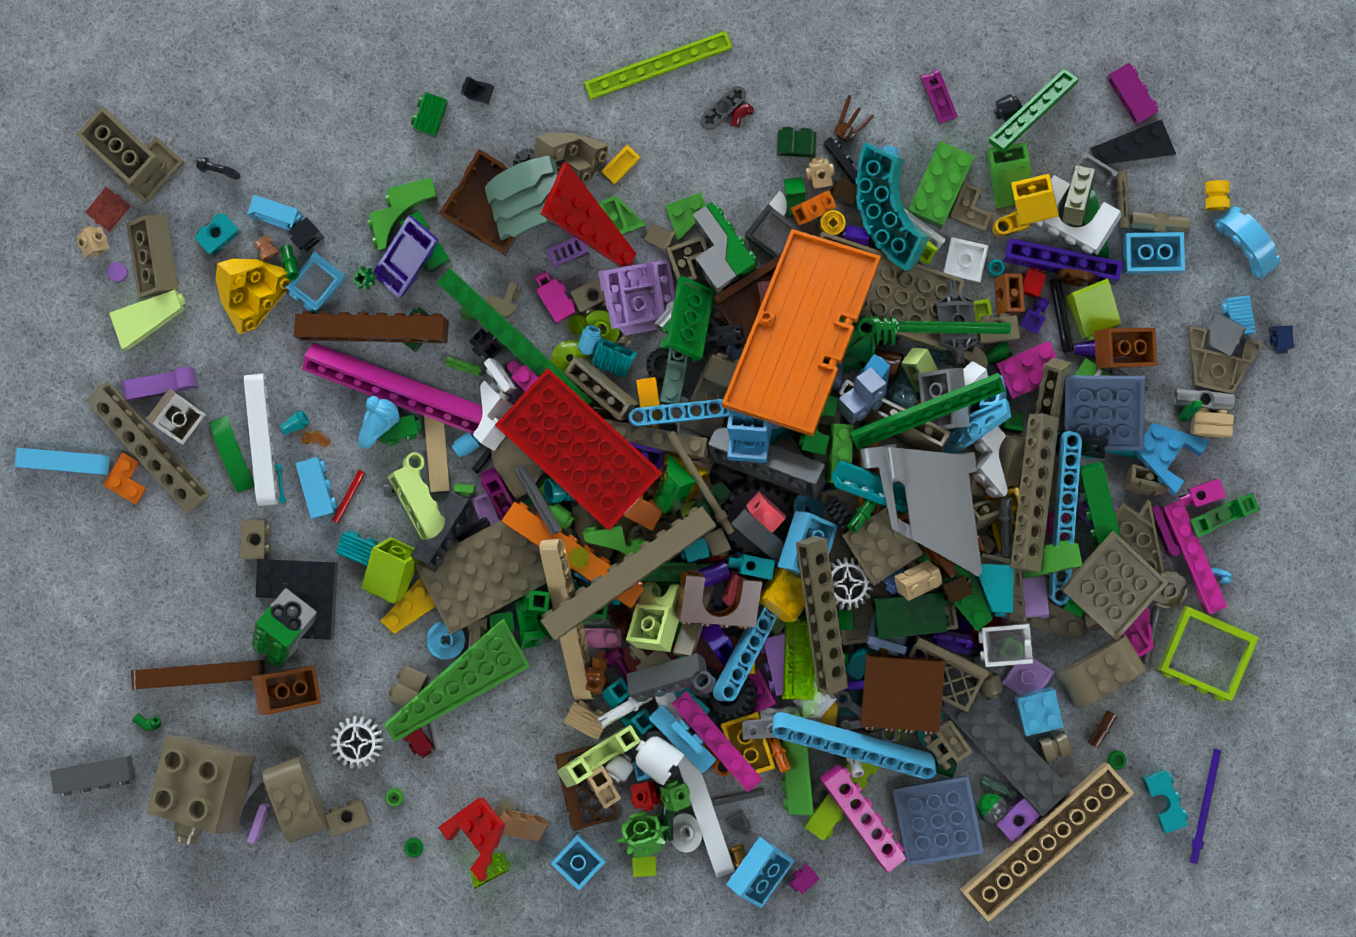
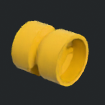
[1205,180,1231,211]
[819,210,846,237]

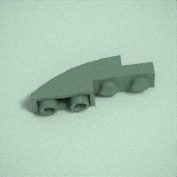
[660,349,689,405]

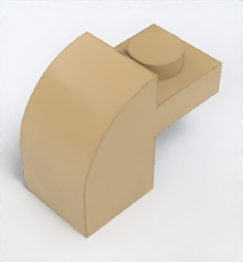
[586,766,621,809]

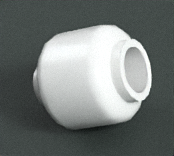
[605,753,633,783]

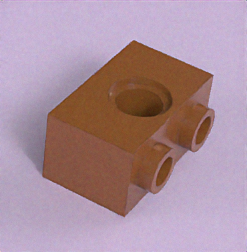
[994,273,1025,316]

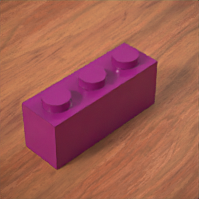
[1106,62,1159,126]

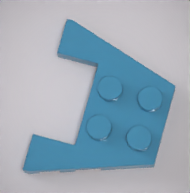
[1133,423,1210,496]

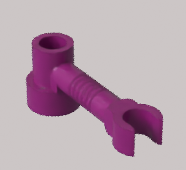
[605,646,630,685]

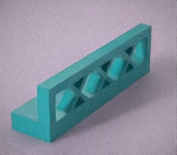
[831,460,907,513]

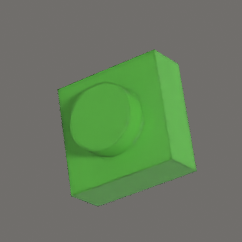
[454,484,475,497]

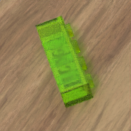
[783,620,815,701]

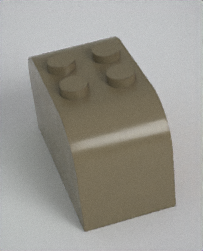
[1055,635,1146,708]
[262,754,329,843]

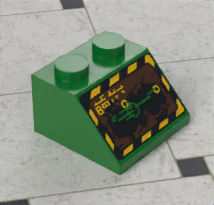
[653,455,696,514]

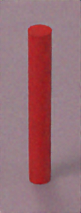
[332,470,365,524]

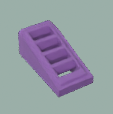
[547,237,589,268]

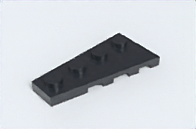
[1091,119,1176,165]

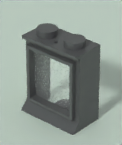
[744,203,805,259]

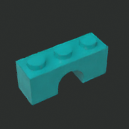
[601,677,654,737]
[1142,769,1188,834]

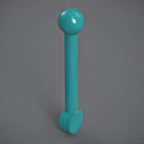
[275,463,286,503]

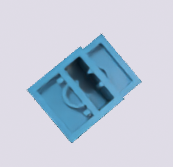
[727,410,772,463]

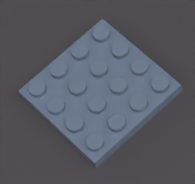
[1065,375,1145,451]
[892,776,984,866]

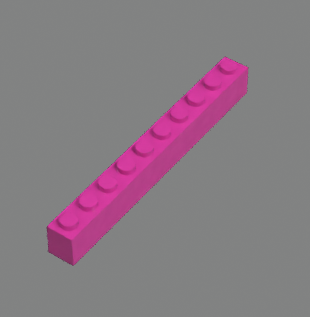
[302,342,483,434]

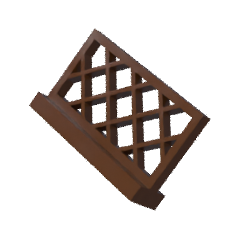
[554,744,618,831]

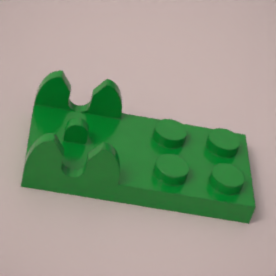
[660,276,714,361]

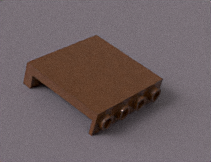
[712,257,779,348]
[860,653,945,735]

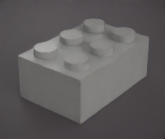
[918,368,970,430]

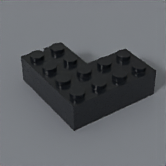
[255,559,338,640]

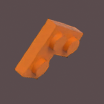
[103,452,147,505]

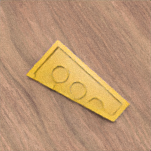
[381,577,436,634]

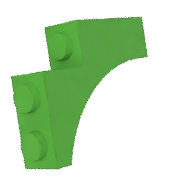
[367,178,438,252]

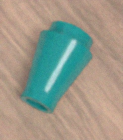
[280,411,310,435]

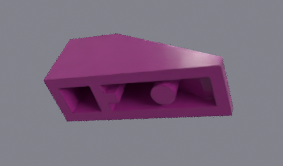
[480,467,517,520]

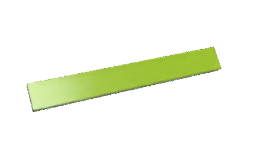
[584,30,733,101]

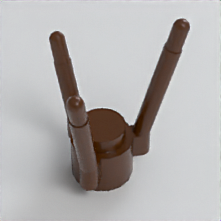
[835,95,874,142]

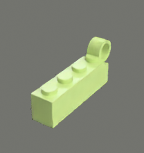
[388,452,445,540]

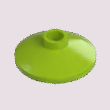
[583,310,620,343]
[551,340,589,372]

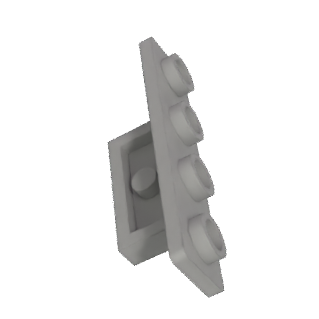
[742,706,820,740]

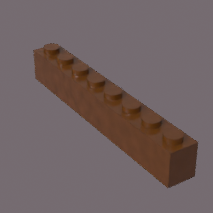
[294,311,449,344]

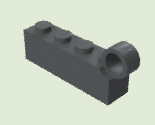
[627,653,716,702]

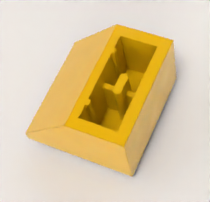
[1011,174,1059,226]

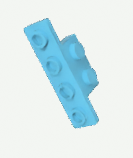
[649,705,716,773]

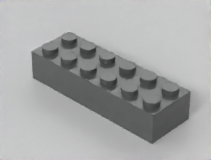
[708,425,826,501]

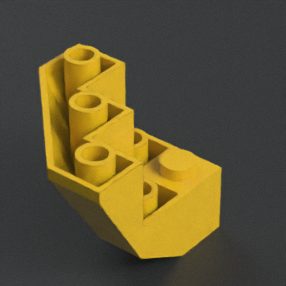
[216,259,291,334]

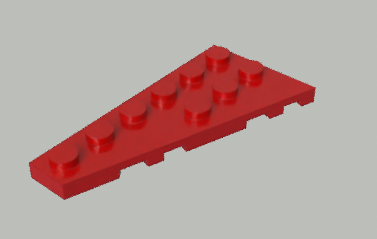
[540,163,637,267]

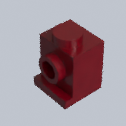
[404,727,434,759]

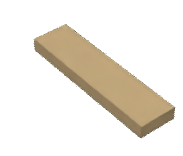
[424,416,450,493]

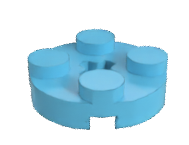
[427,621,466,659]

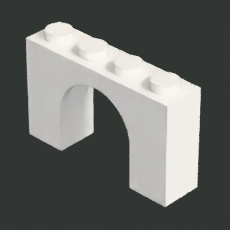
[1033,175,1121,255]

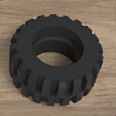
[721,480,794,557]

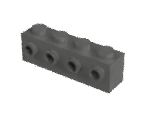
[50,756,135,797]

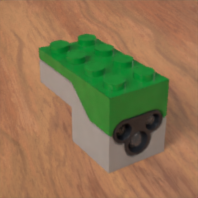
[693,202,758,294]
[251,588,317,668]

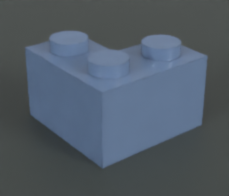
[836,368,887,424]

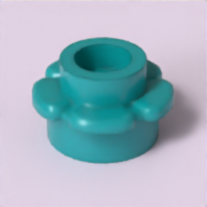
[987,259,1006,277]

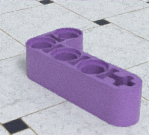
[122,367,199,401]

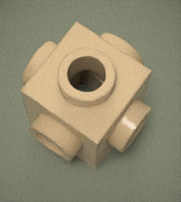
[806,157,834,189]
[77,226,109,258]

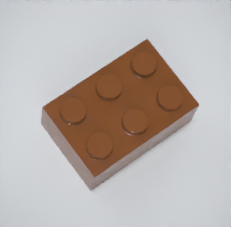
[1094,327,1158,369]
[252,665,321,715]

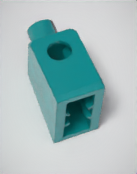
[728,554,775,580]

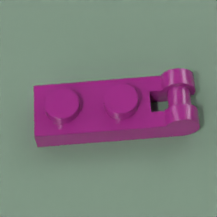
[920,69,958,125]
[1152,505,1181,556]

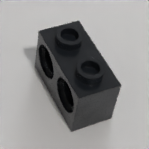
[289,217,325,252]

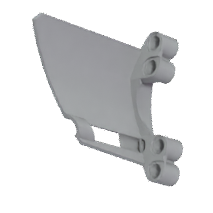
[860,444,982,576]

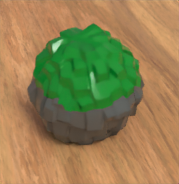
[977,793,1008,824]

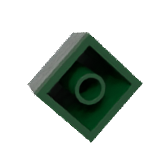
[871,591,950,639]

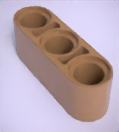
[500,809,549,841]

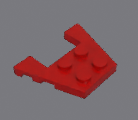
[438,798,505,881]

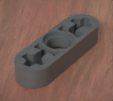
[701,86,746,130]

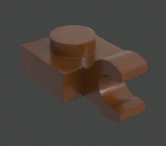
[606,605,632,641]

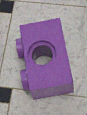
[995,796,1040,841]

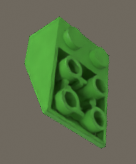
[985,142,1031,209]

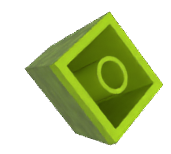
[1065,279,1121,341]
[362,537,417,604]

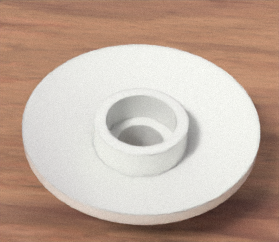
[671,813,702,853]

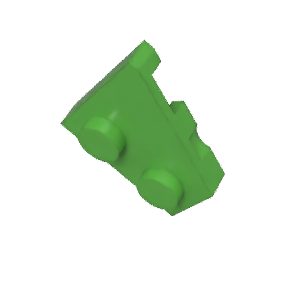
[599,196,646,235]

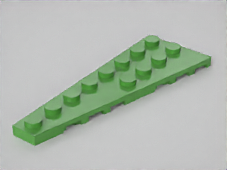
[384,619,530,742]

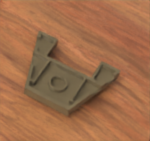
[1188,325,1263,394]
[951,553,1027,623]

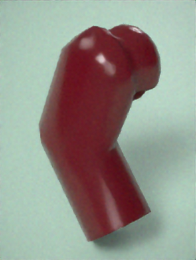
[730,103,754,128]

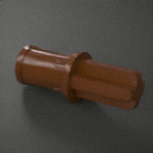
[1089,710,1118,748]

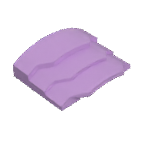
[598,259,675,335]

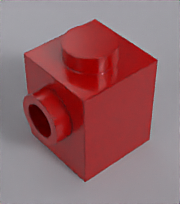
[1021,267,1046,298]

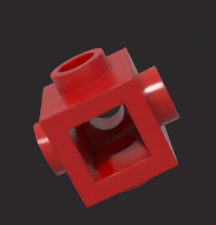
[630,782,660,812]

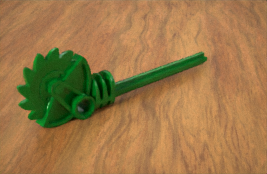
[840,314,1011,373]

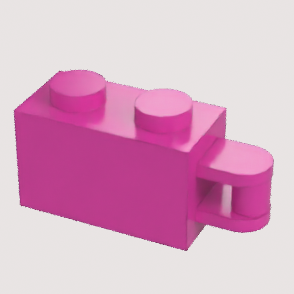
[534,270,577,325]
[507,361,538,392]

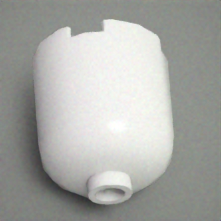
[636,736,684,785]

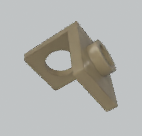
[644,223,675,252]

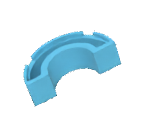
[1213,206,1281,279]

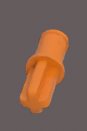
[766,737,791,773]

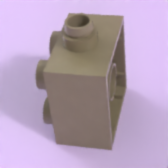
[146,736,256,845]

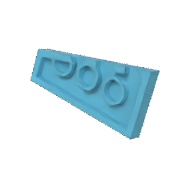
[942,399,1011,454]

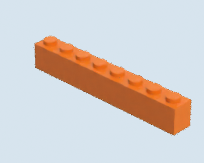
[502,502,645,609]

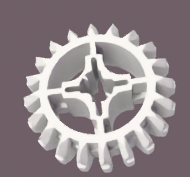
[831,557,873,610]
[331,716,384,769]

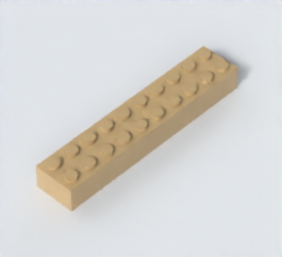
[960,762,1134,922]

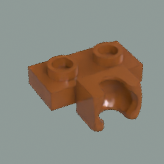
[585,650,609,694]

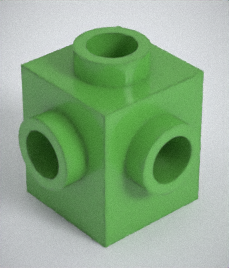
[660,779,691,812]

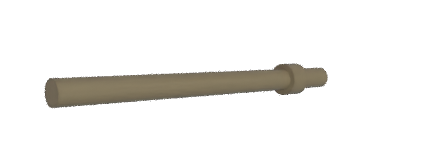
[667,431,734,535]

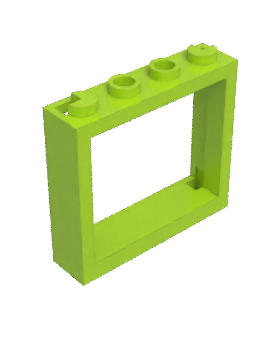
[1157,606,1259,703]

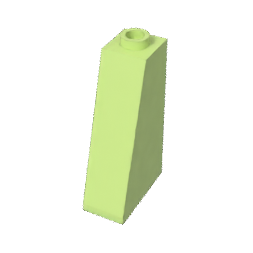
[109,290,186,351]

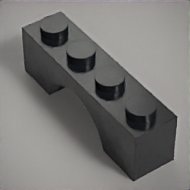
[410,492,475,572]

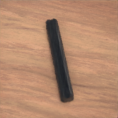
[1050,278,1074,353]

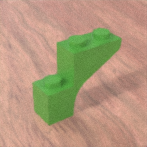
[582,521,645,555]

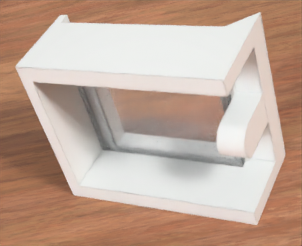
[979,623,1033,667]

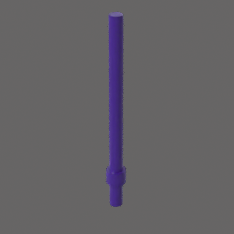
[1190,749,1222,864]

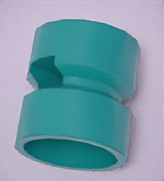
[544,478,575,504]

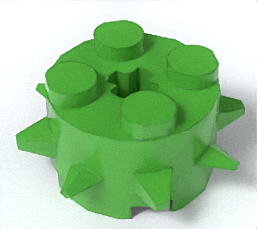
[617,811,669,858]

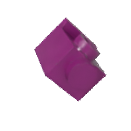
[789,862,819,894]

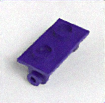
[932,631,973,655]

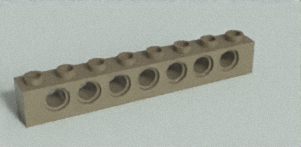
[86,382,211,514]
[1010,414,1059,572]
[796,536,848,695]

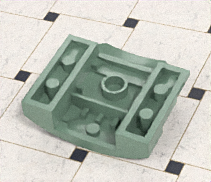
[485,156,558,240]

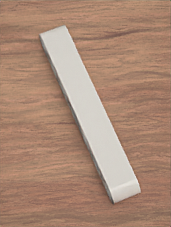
[244,373,278,506]

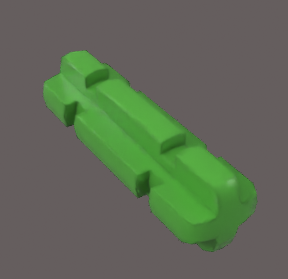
[445,356,482,377]

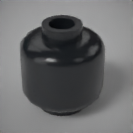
[993,94,1022,122]

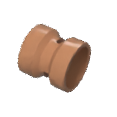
[254,235,279,261]

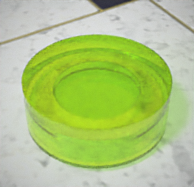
[568,315,587,335]
[569,548,589,568]

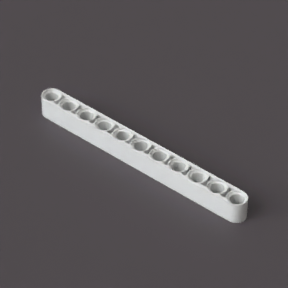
[655,691,735,878]

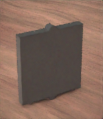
[1204,313,1246,356]

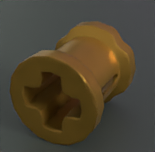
[728,843,746,868]

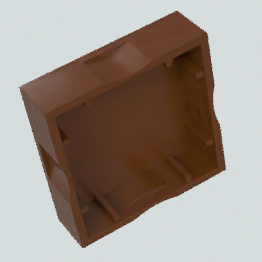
[439,149,517,257]

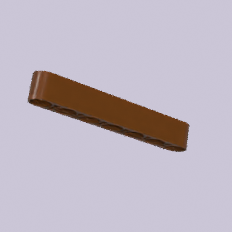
[131,660,264,690]

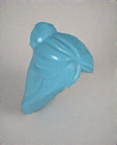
[358,396,399,449]

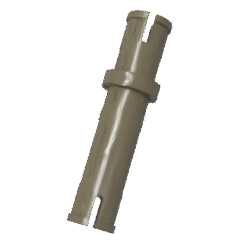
[1114,171,1131,229]

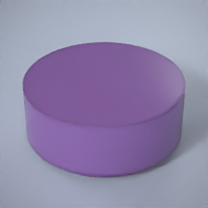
[107,262,128,282]

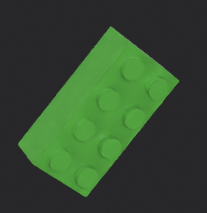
[907,141,975,229]

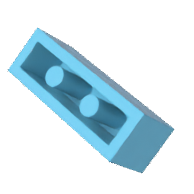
[295,457,338,519]

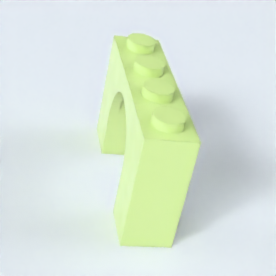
[557,725,641,787]

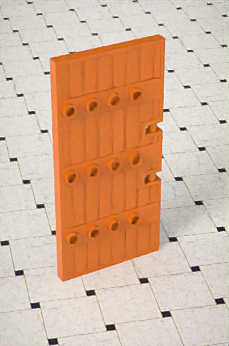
[722,229,881,436]

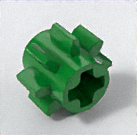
[352,266,377,290]

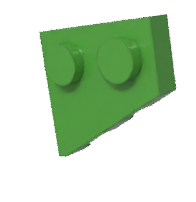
[665,193,706,240]

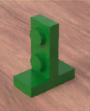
[514,598,544,649]

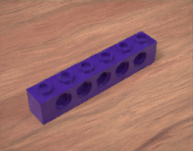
[1002,238,1123,285]

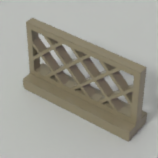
[908,635,989,712]

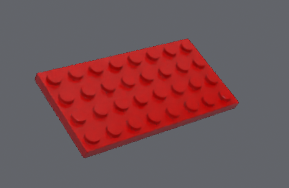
[495,368,663,531]

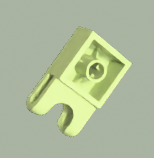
[626,582,680,652]

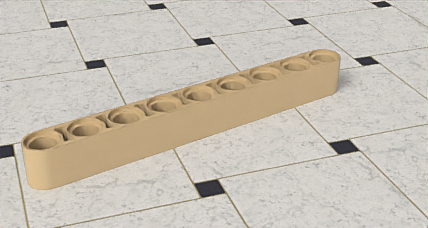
[539,539,597,700]

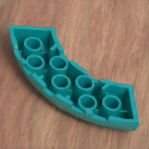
[856,142,930,271]

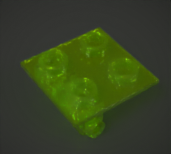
[470,852,511,889]

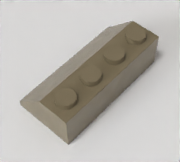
[127,215,178,298]

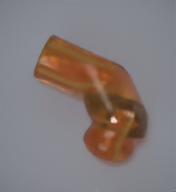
[301,430,331,448]

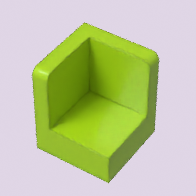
[632,856,657,877]

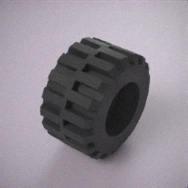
[705,671,759,720]

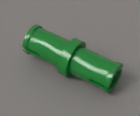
[280,244,299,280]
[847,499,879,533]

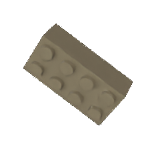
[76,107,163,189]

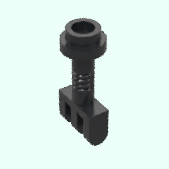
[196,157,240,180]

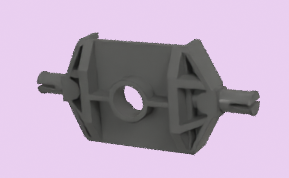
[934,281,978,365]

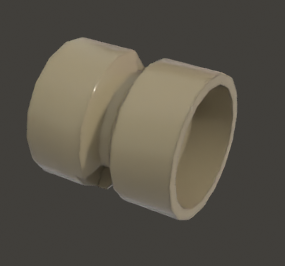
[1038,731,1072,763]

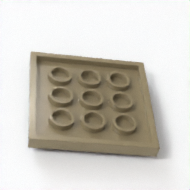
[1061,531,1168,641]

